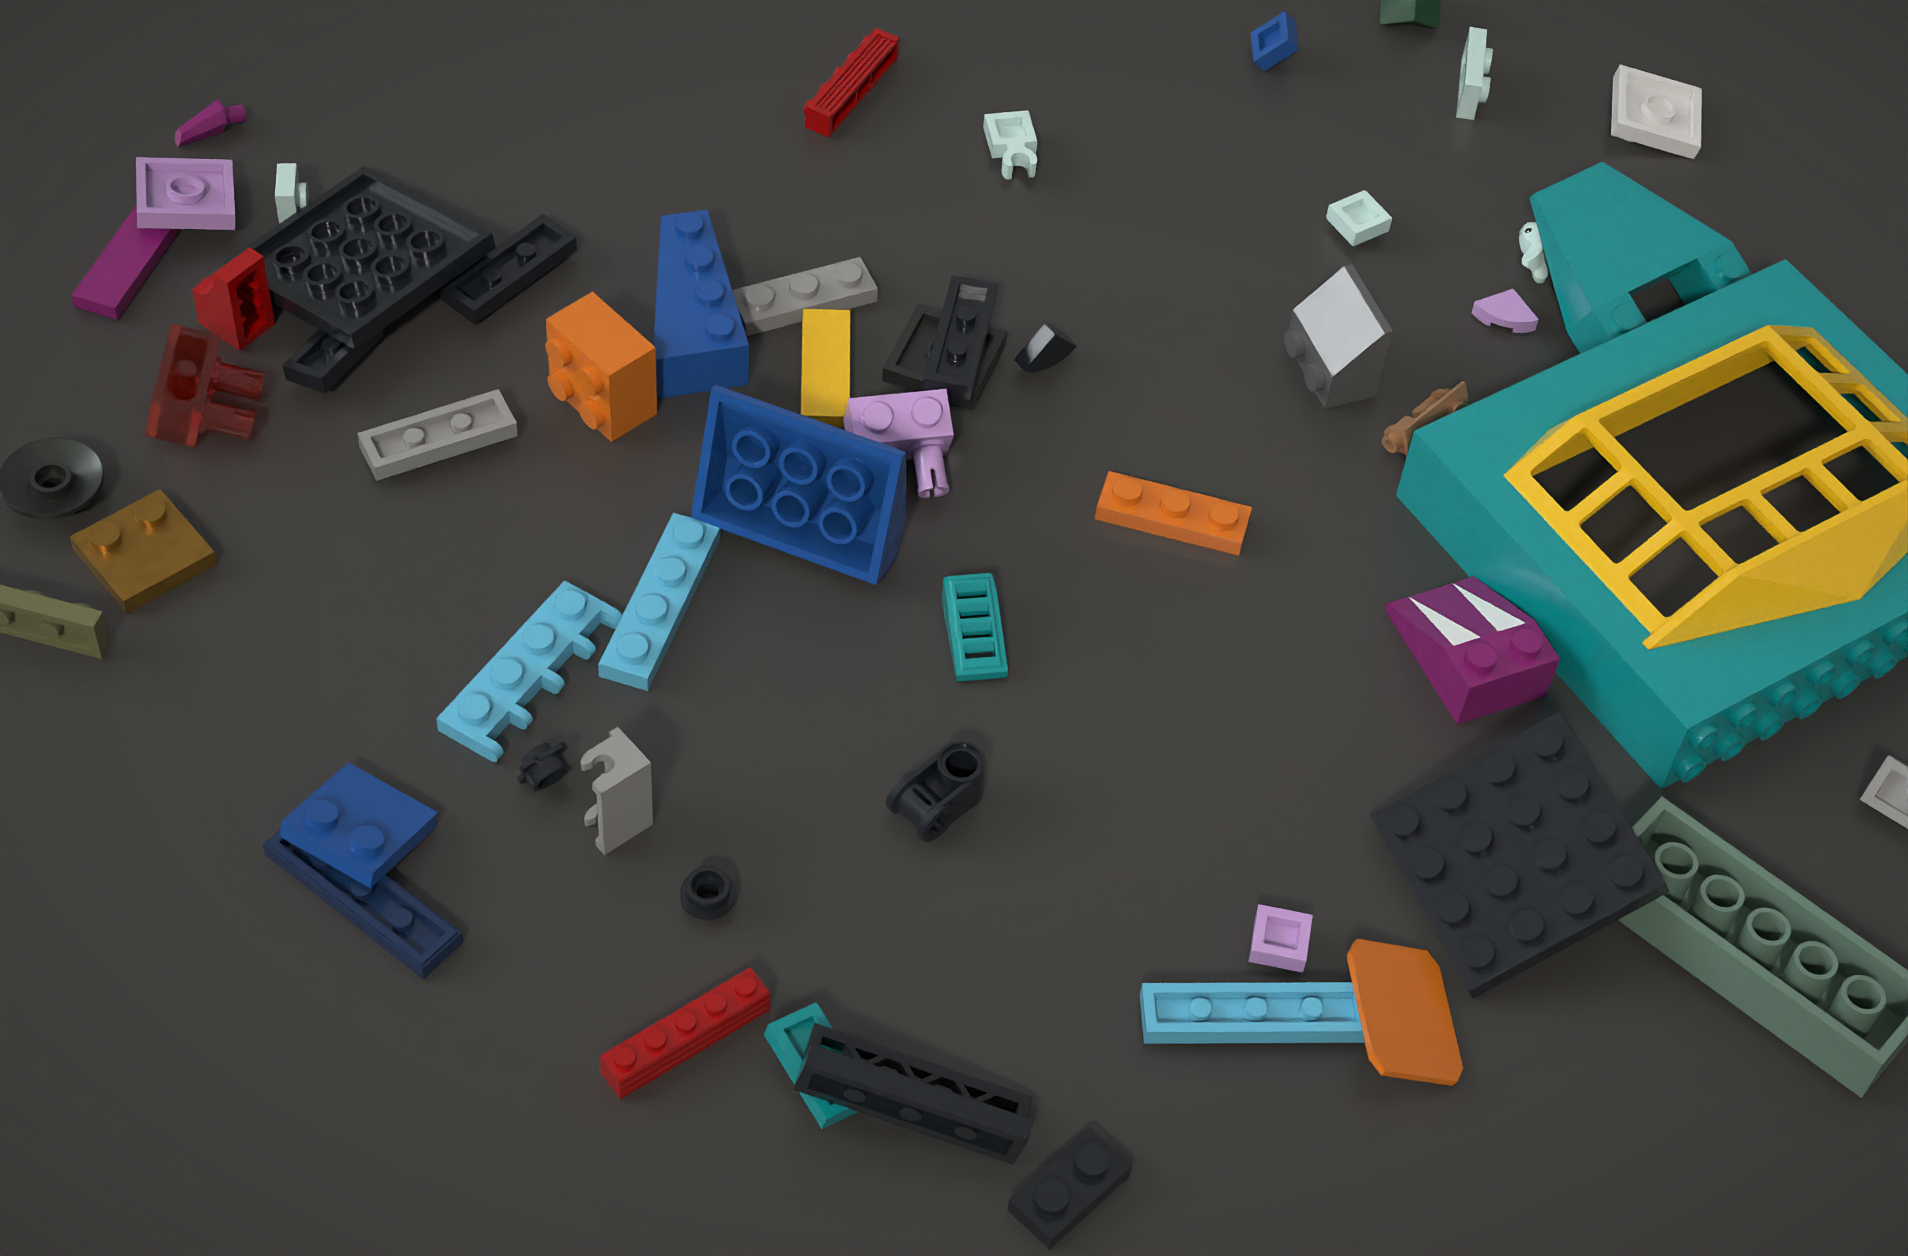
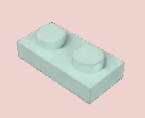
[1456,27,1493,120]

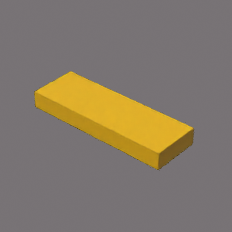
[801,309,850,428]

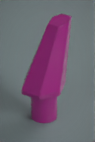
[174,100,246,147]

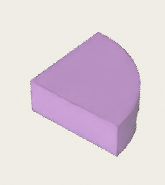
[1471,289,1539,333]

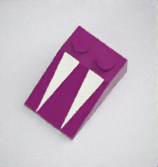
[1385,577,1560,725]

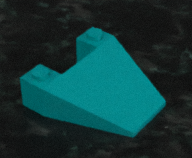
[1529,162,1752,354]

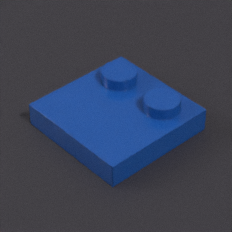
[280,762,438,889]

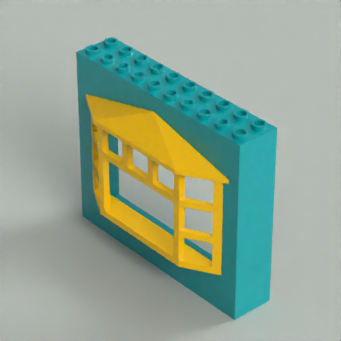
[1396,259,1908,790]

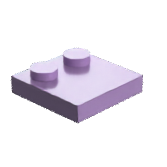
[136,157,235,230]

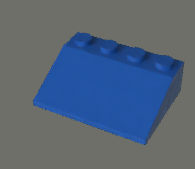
[691,385,906,585]

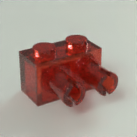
[145,323,265,448]

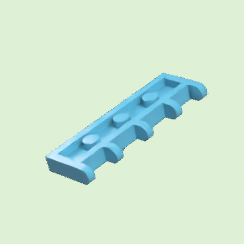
[436,580,622,762]

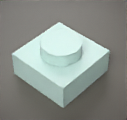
[275,163,309,224]
[1326,190,1392,246]

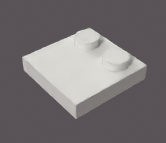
[1611,64,1702,159]

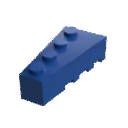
[653,209,749,399]

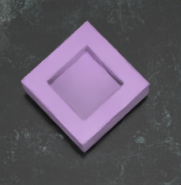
[1248,904,1313,973]

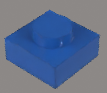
[1250,11,1299,71]

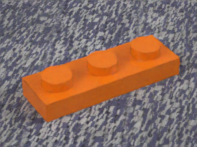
[1095,471,1252,556]

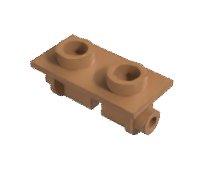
[1382,381,1469,457]

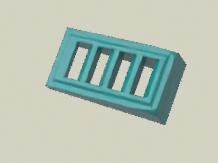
[941,573,1008,682]

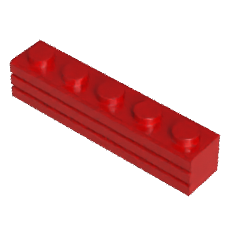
[803,28,900,138]
[600,967,770,1100]

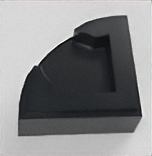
[1014,324,1077,372]

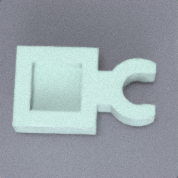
[983,110,1037,180]

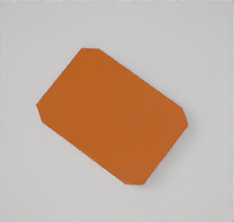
[1346,938,1463,1086]

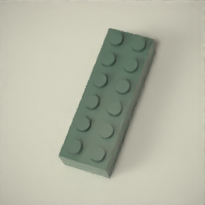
[1618,797,1908,1098]

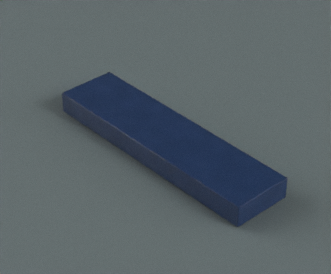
[263,830,463,979]

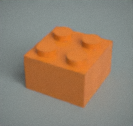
[545,291,657,442]

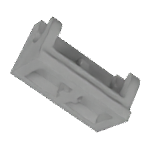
[581,727,653,855]

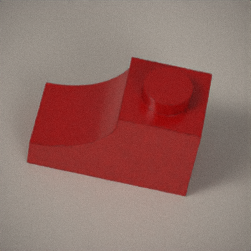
[192,247,275,351]

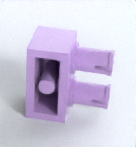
[843,389,954,498]

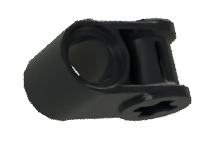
[885,741,986,842]

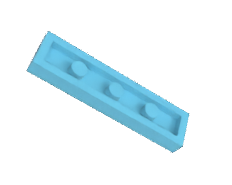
[598,513,721,691]
[1140,982,1365,1044]

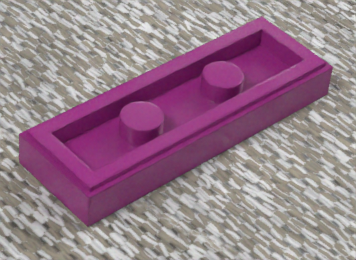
[71,204,181,320]

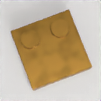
[70,489,217,614]

